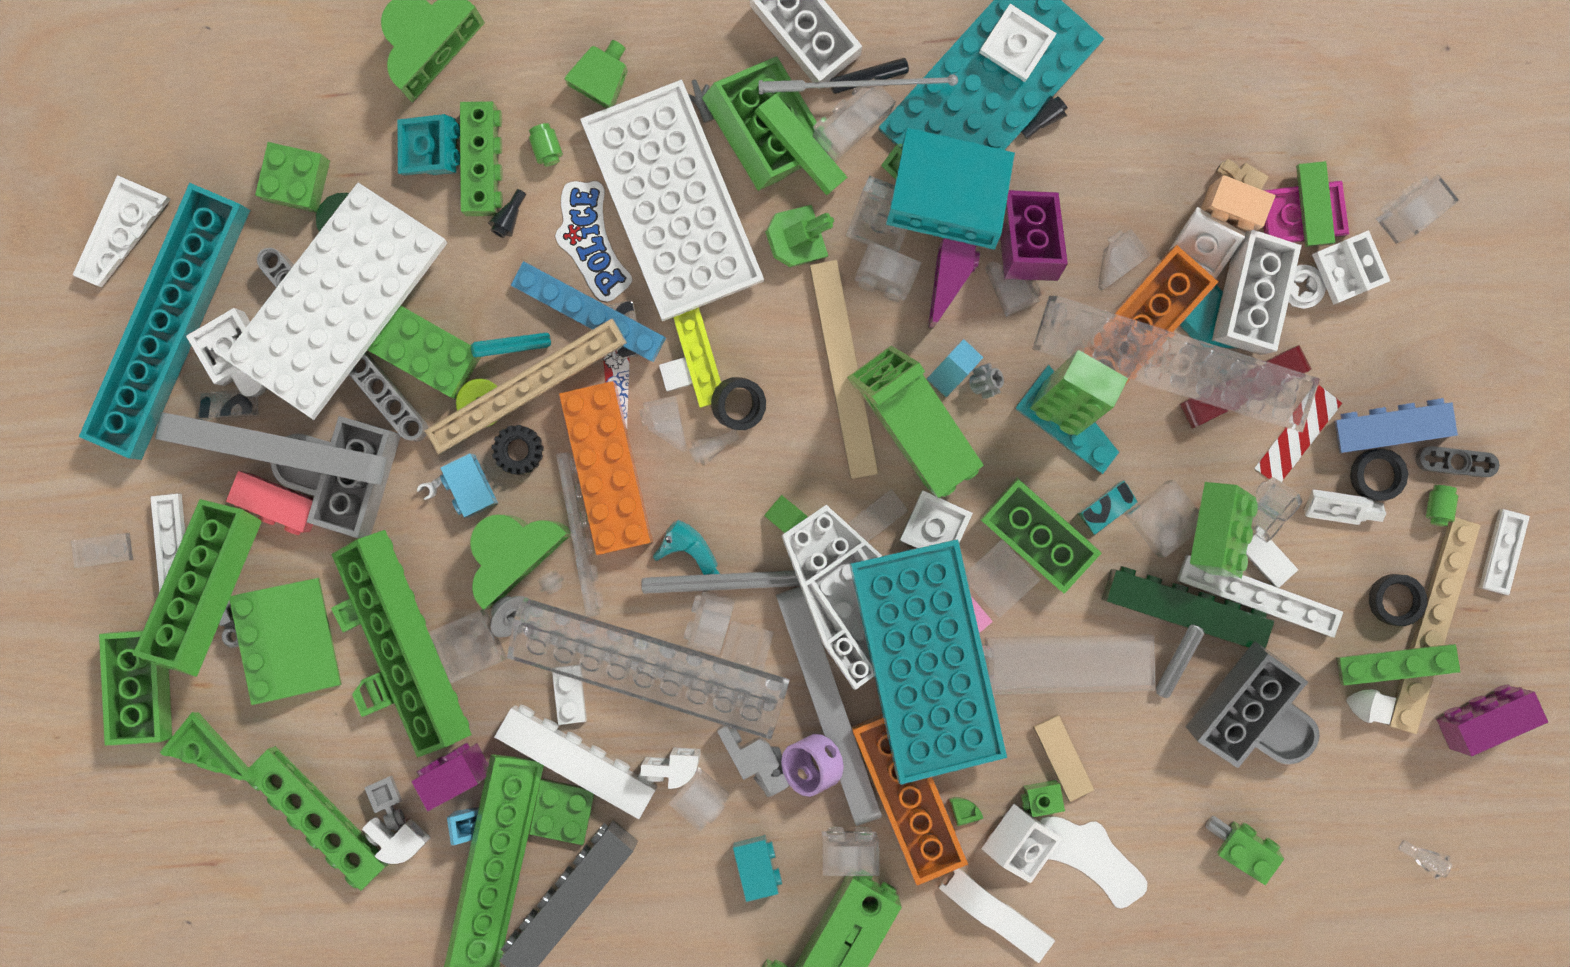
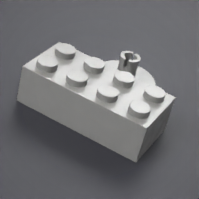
[271,416,401,538]

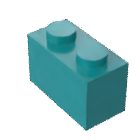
[733,835,783,902]

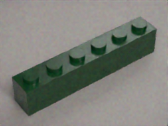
[1101,566,1275,648]

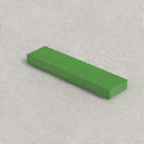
[754,93,848,195]

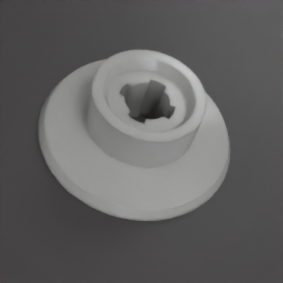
[490,596,532,637]

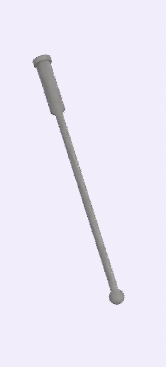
[759,74,958,94]

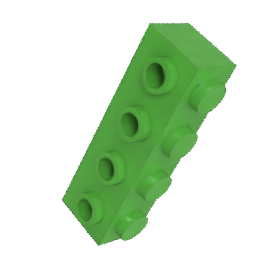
[460,101,503,216]

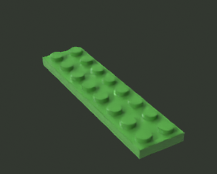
[444,754,544,967]

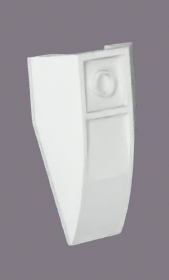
[781,505,882,690]

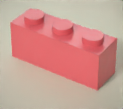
[226,471,314,535]

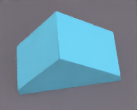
[927,339,983,397]
[447,807,479,845]

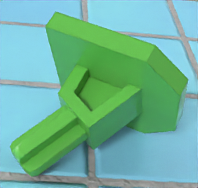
[765,205,835,267]

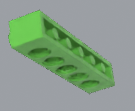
[248,746,389,891]

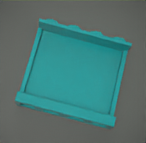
[886,128,1015,250]

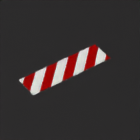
[1255,385,1342,486]

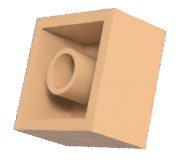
[1201,175,1276,232]

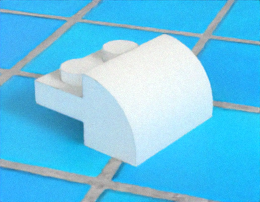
[1312,230,1390,305]
[641,747,701,789]

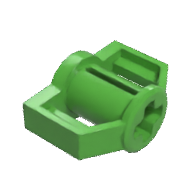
[352,672,394,717]

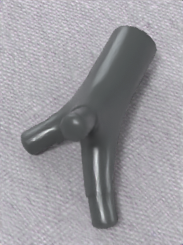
[688,79,714,123]

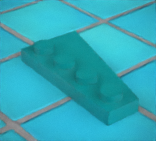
[1014,365,1119,474]

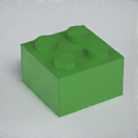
[255,142,330,213]

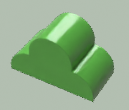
[381,0,485,103]
[470,515,573,610]

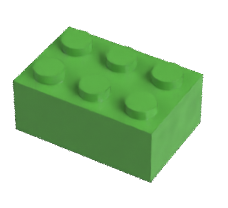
[1190,482,1258,579]

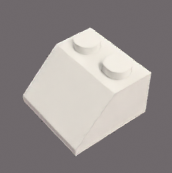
[982,804,1063,883]

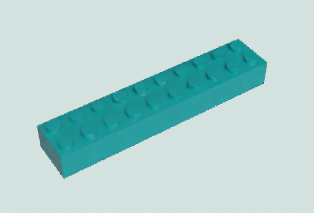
[78,182,251,460]

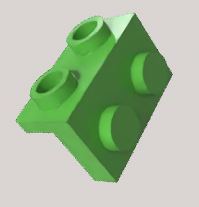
[1217,821,1284,886]

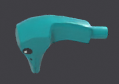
[653,519,720,575]

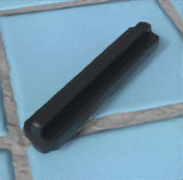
[830,58,909,94]

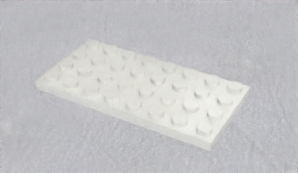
[580,80,764,322]
[223,183,447,420]

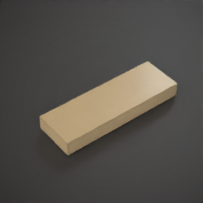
[1033,714,1094,802]

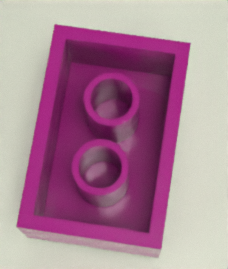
[1000,190,1068,281]
[1436,684,1548,757]
[411,742,489,812]

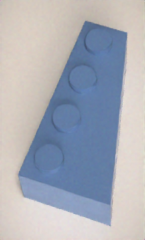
[1334,398,1458,453]

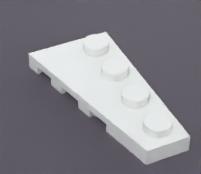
[73,175,171,287]

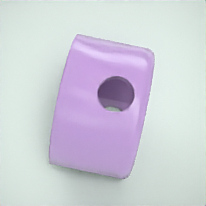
[781,734,844,797]

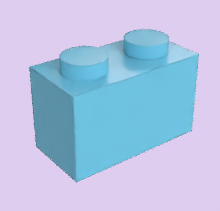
[440,453,498,518]

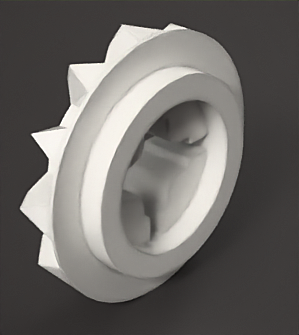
[1289,265,1326,309]

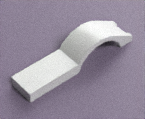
[938,868,1055,963]

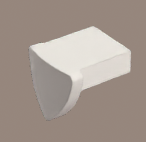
[1346,689,1396,725]

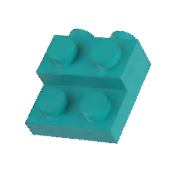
[397,114,460,176]

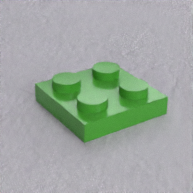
[530,779,595,845]

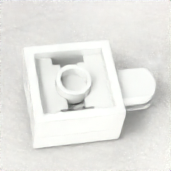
[186,308,266,397]

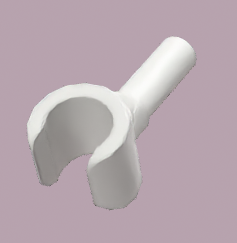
[417,473,443,500]

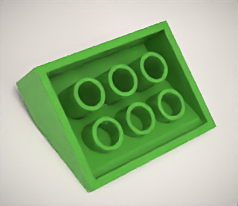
[702,56,833,191]
[229,578,342,705]

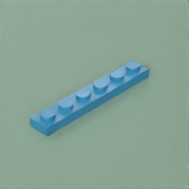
[511,261,666,362]

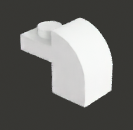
[362,816,431,864]

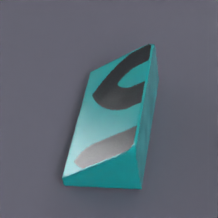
[1078,480,1138,535]

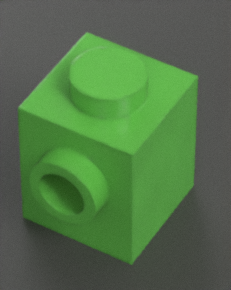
[1021,780,1065,817]

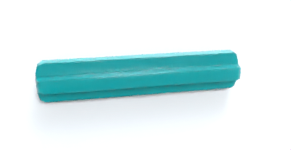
[471,332,551,358]

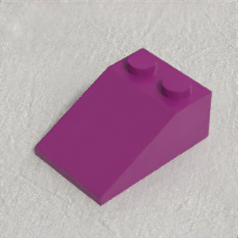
[928,238,980,328]

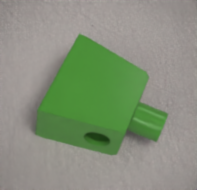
[564,40,628,109]

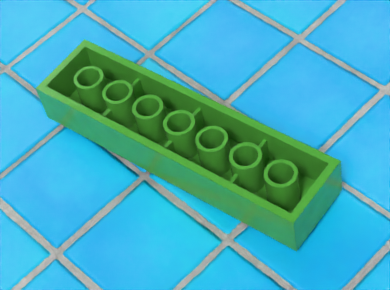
[331,530,472,758]

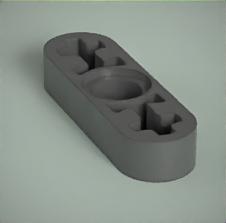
[1415,446,1500,478]

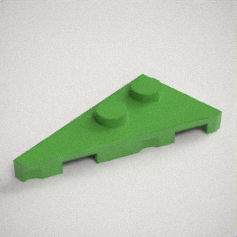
[160,712,258,783]

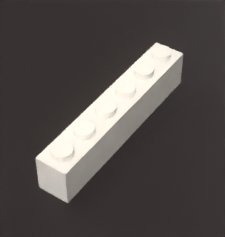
[495,704,657,819]

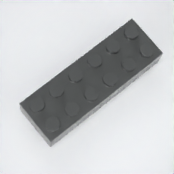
[499,820,638,967]

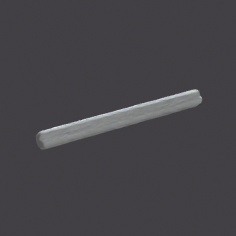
[641,571,800,594]

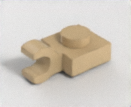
[1217,159,1269,189]

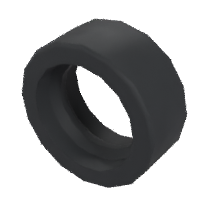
[711,377,766,430]
[1350,449,1409,501]
[1369,574,1427,626]

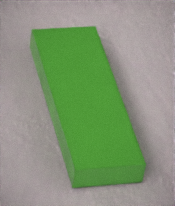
[1296,161,1335,247]

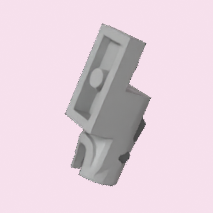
[717,723,790,797]

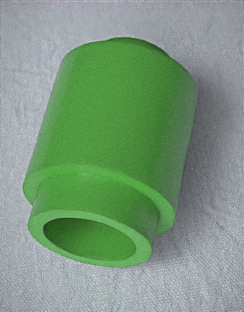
[528,123,563,167]
[1426,485,1459,526]

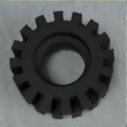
[492,425,544,475]

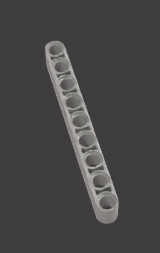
[257,248,428,442]
[155,412,388,485]
[776,586,882,826]

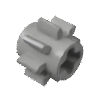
[969,363,1004,399]

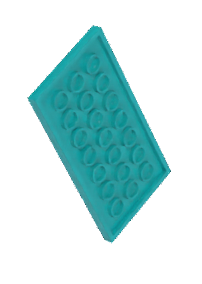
[878,0,1105,150]
[849,539,1007,785]

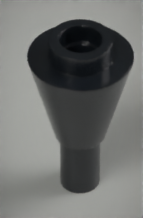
[1021,95,1068,139]
[488,189,526,238]

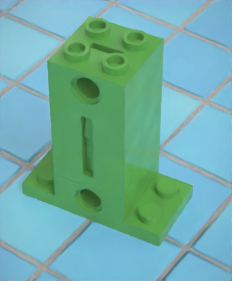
[847,345,984,498]
[762,868,902,967]

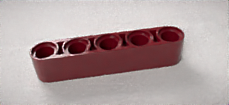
[1179,345,1312,429]

